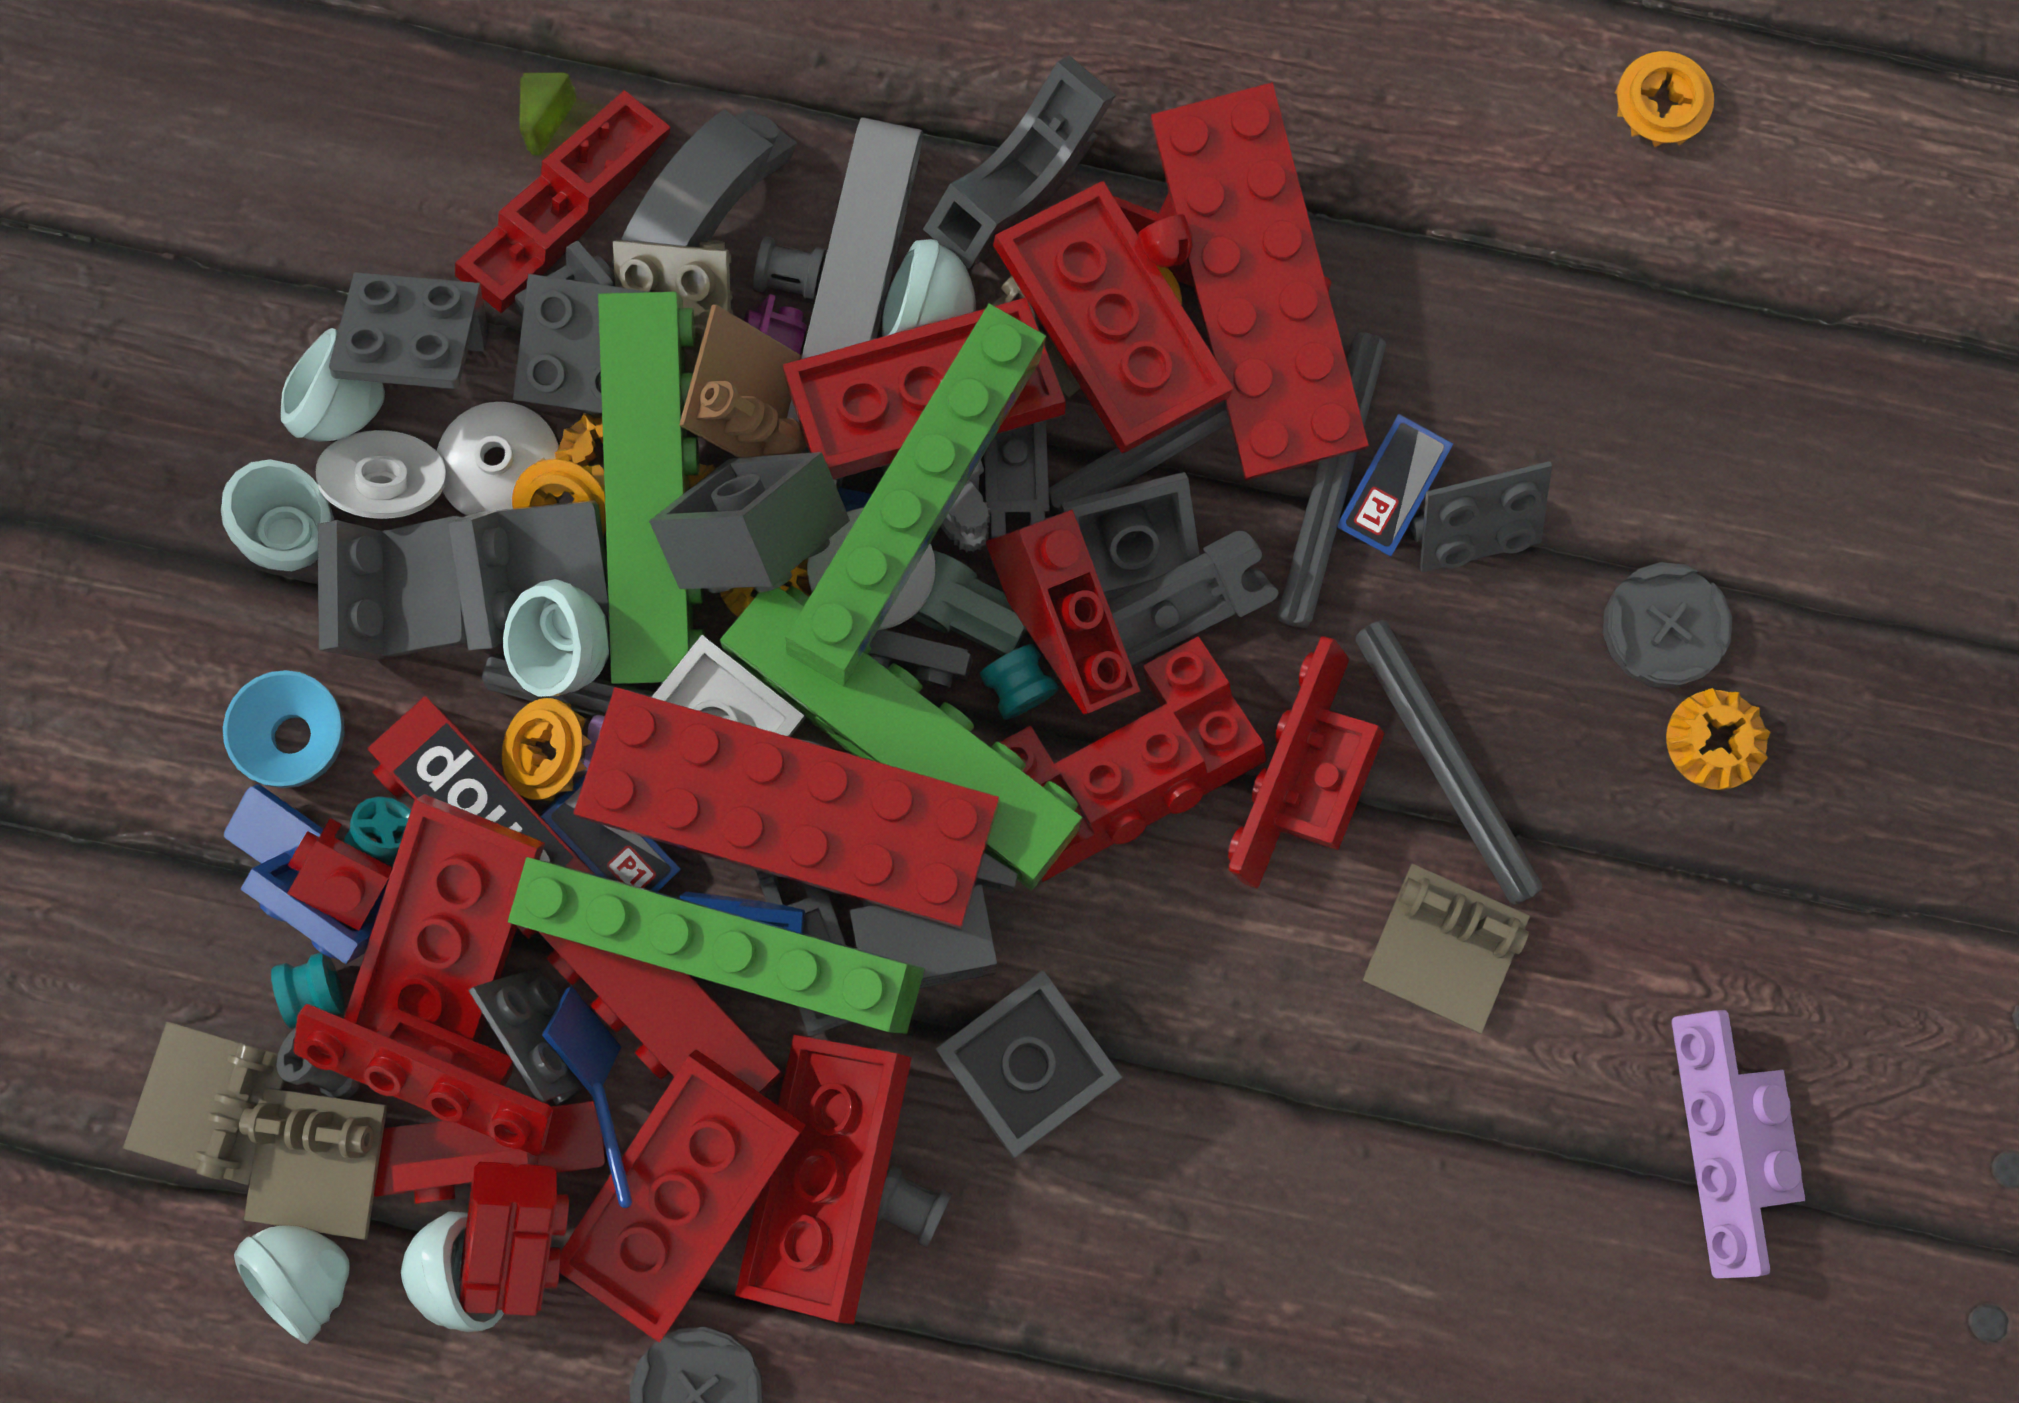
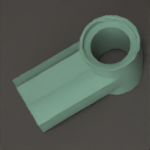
[911,551,1027,656]

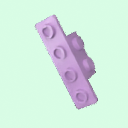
[1672,1010,1805,1278]

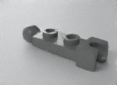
[1108,530,1278,667]

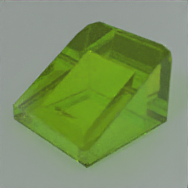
[519,73,576,155]

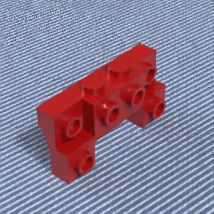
[999,636,1267,882]

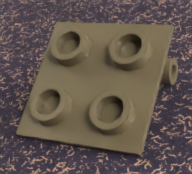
[613,240,733,372]
[1362,864,1530,1034]
[123,1021,285,1186]
[239,1088,387,1240]

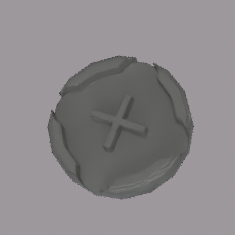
[1603,562,1732,689]
[629,1326,763,1403]

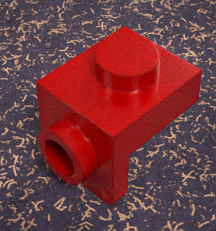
[287,818,393,931]

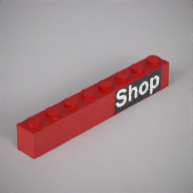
[367,696,784,1095]

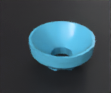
[223,670,345,788]

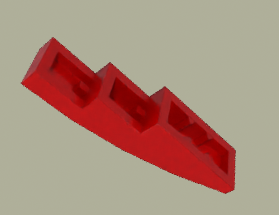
[455,90,671,314]

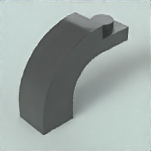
[923,55,1116,269]
[610,108,797,270]

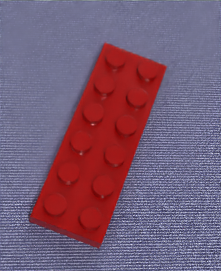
[1150,82,1369,481]
[573,687,1000,929]

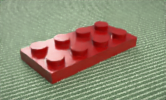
[993,181,1234,454]
[783,298,1066,480]
[344,794,545,1043]
[735,1035,912,1324]
[559,1049,806,1343]

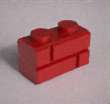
[459,1161,569,1316]

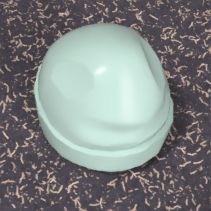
[882,239,976,337]
[281,328,385,442]
[221,459,334,572]
[503,579,610,696]
[400,1211,504,1332]
[234,1226,350,1344]

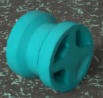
[980,644,1059,720]
[343,797,411,867]
[271,952,345,1029]

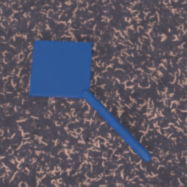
[542,986,632,1208]

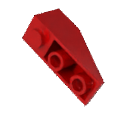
[985,509,1140,715]

